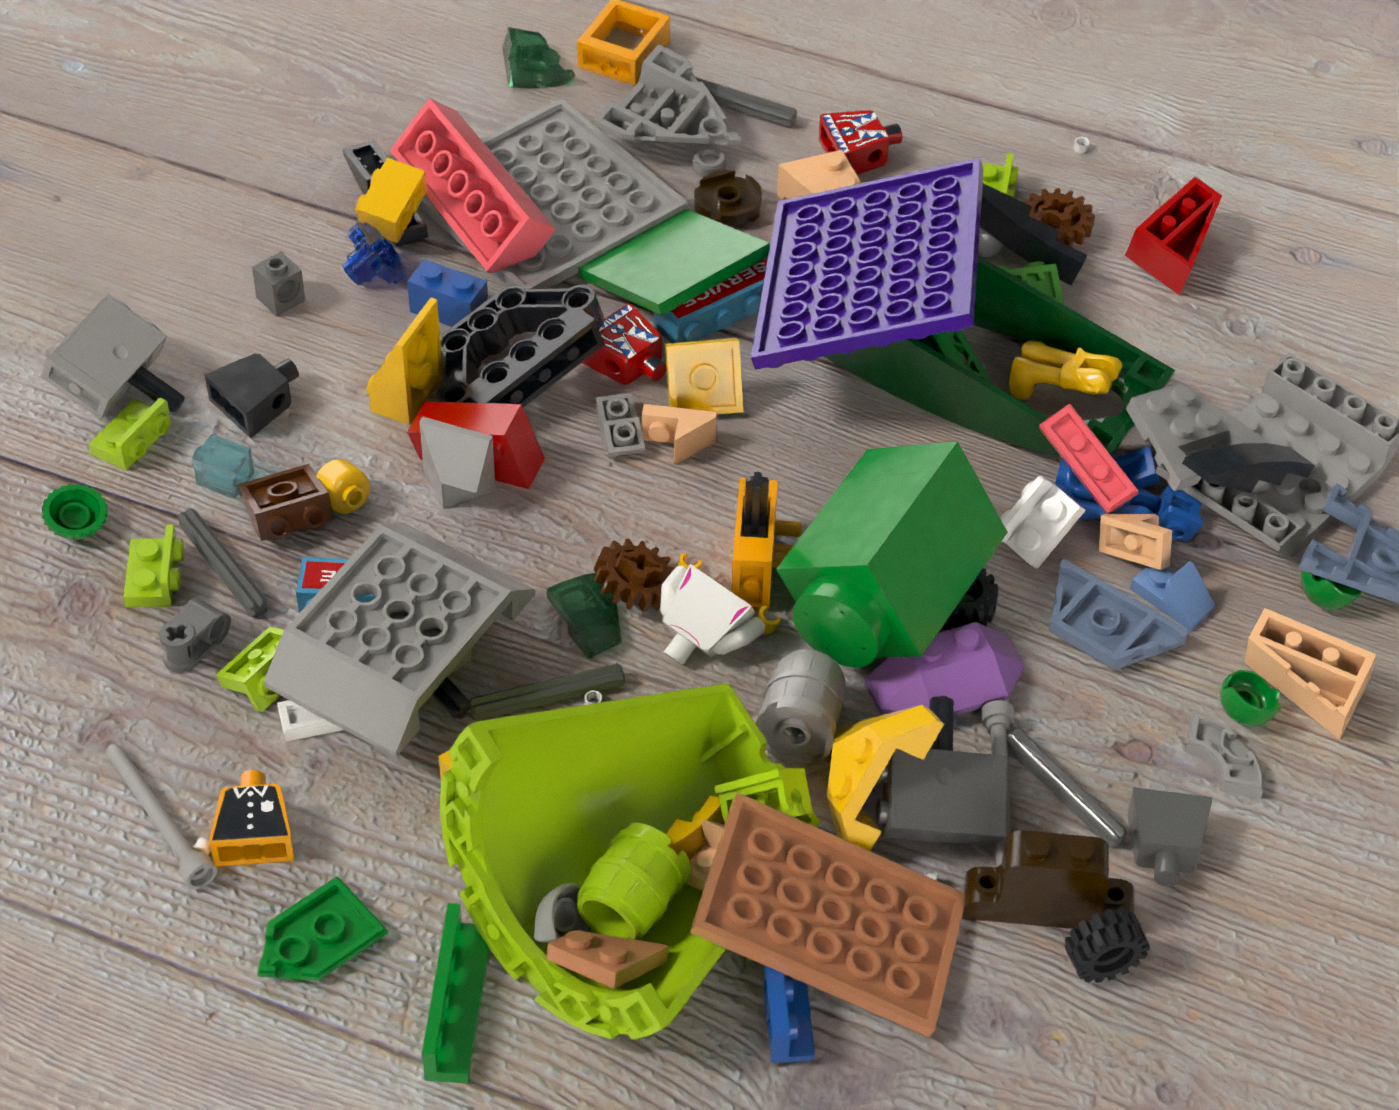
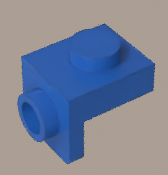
[1111,446,1161,489]
[1157,486,1204,543]

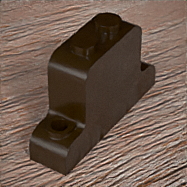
[962,830,1134,929]

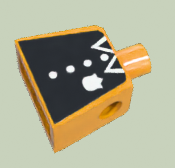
[210,770,294,867]

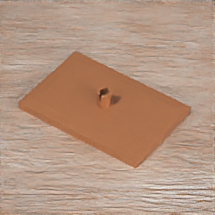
[690,792,964,1037]

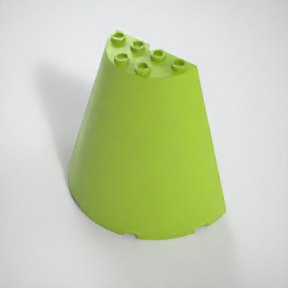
[440,683,821,1039]

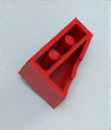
[1125,176,1222,296]
[407,402,545,489]

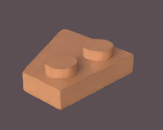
[547,930,669,989]

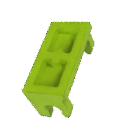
[714,768,813,822]

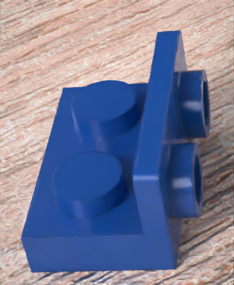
[763,965,815,1063]

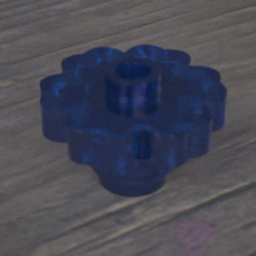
[342,221,407,286]

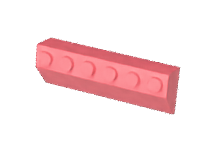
[390,98,556,274]

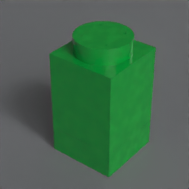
[776,441,1008,667]

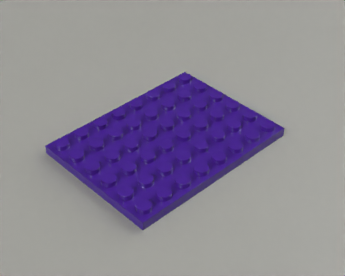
[751,158,984,370]

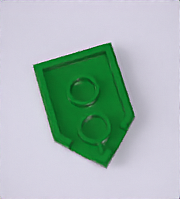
[257,876,388,981]

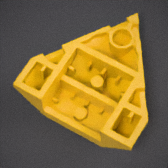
[827,705,944,851]

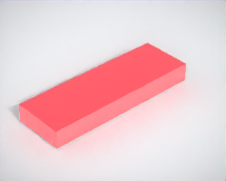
[1039,404,1138,514]

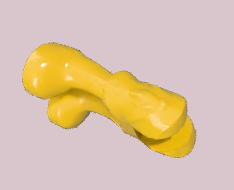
[1009,341,1122,400]

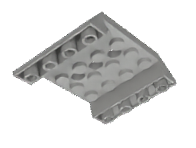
[1156,353,1399,556]
[264,524,535,757]

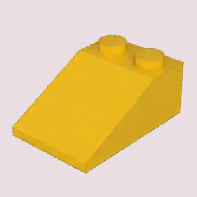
[366,297,442,425]

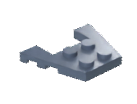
[1298,483,1399,604]

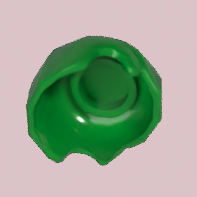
[1301,570,1361,611]
[1220,670,1282,727]

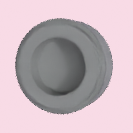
[693,147,726,177]

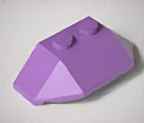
[864,622,1025,716]

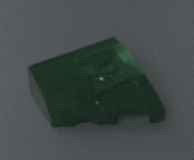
[502,27,575,89]
[546,573,622,659]

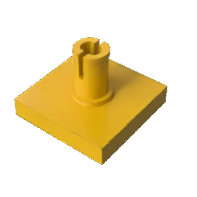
[665,338,744,415]

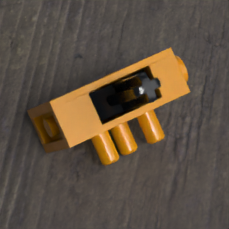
[731,472,802,613]

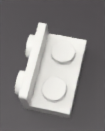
[1000,475,1085,569]

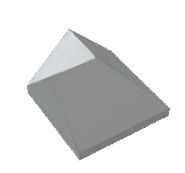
[420,417,495,509]

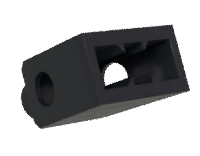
[205,353,299,438]

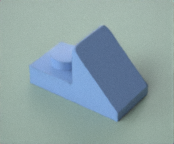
[1130,561,1216,631]

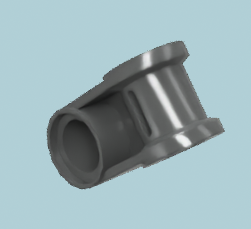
[159,598,231,672]

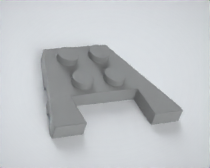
[1126,383,1272,491]

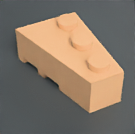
[777,150,861,200]
[1244,608,1377,740]

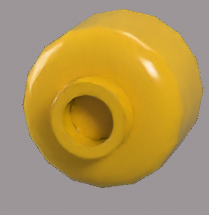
[316,458,370,514]

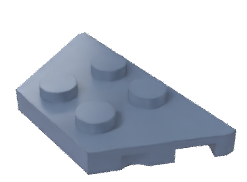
[1049,558,1190,670]

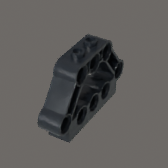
[436,285,605,408]

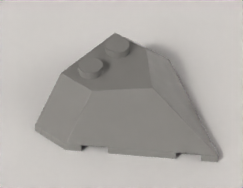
[592,44,742,145]

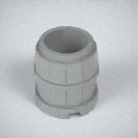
[755,649,846,764]

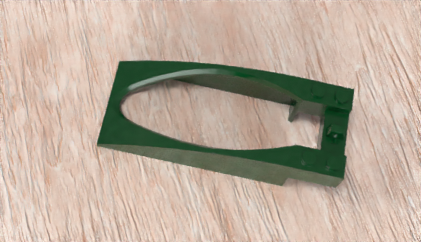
[824,255,1175,456]

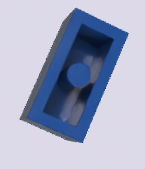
[407,259,488,327]

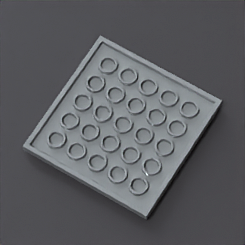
[418,98,688,289]

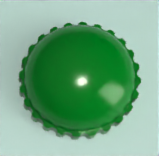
[42,484,108,540]

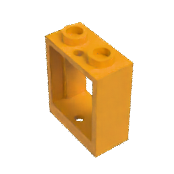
[577,0,670,86]

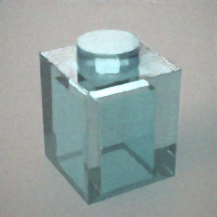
[192,434,255,498]

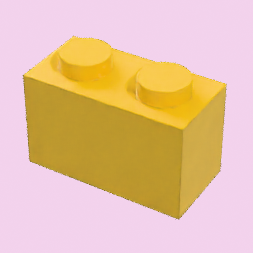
[355,157,427,243]

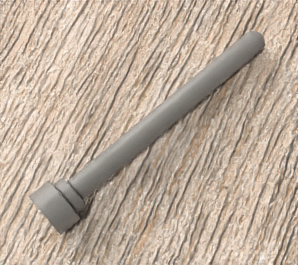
[982,700,1014,867]
[106,744,217,889]

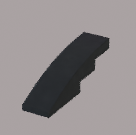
[342,140,428,247]
[980,183,1087,286]
[1182,443,1315,493]

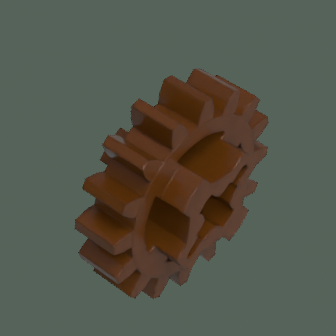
[1023,188,1095,247]
[593,539,675,612]

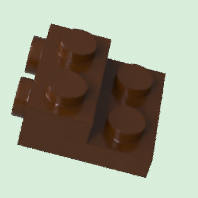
[237,464,334,541]

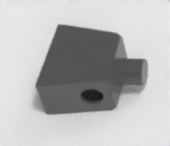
[1128,787,1212,886]

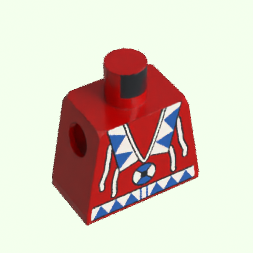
[818,110,902,175]
[582,303,667,385]

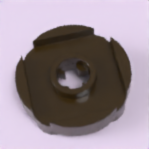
[694,170,762,226]

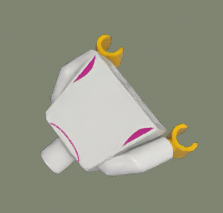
[660,553,781,666]

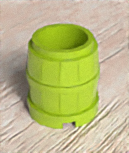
[577,822,692,940]

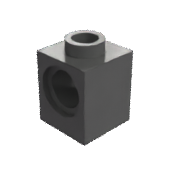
[252,252,306,317]

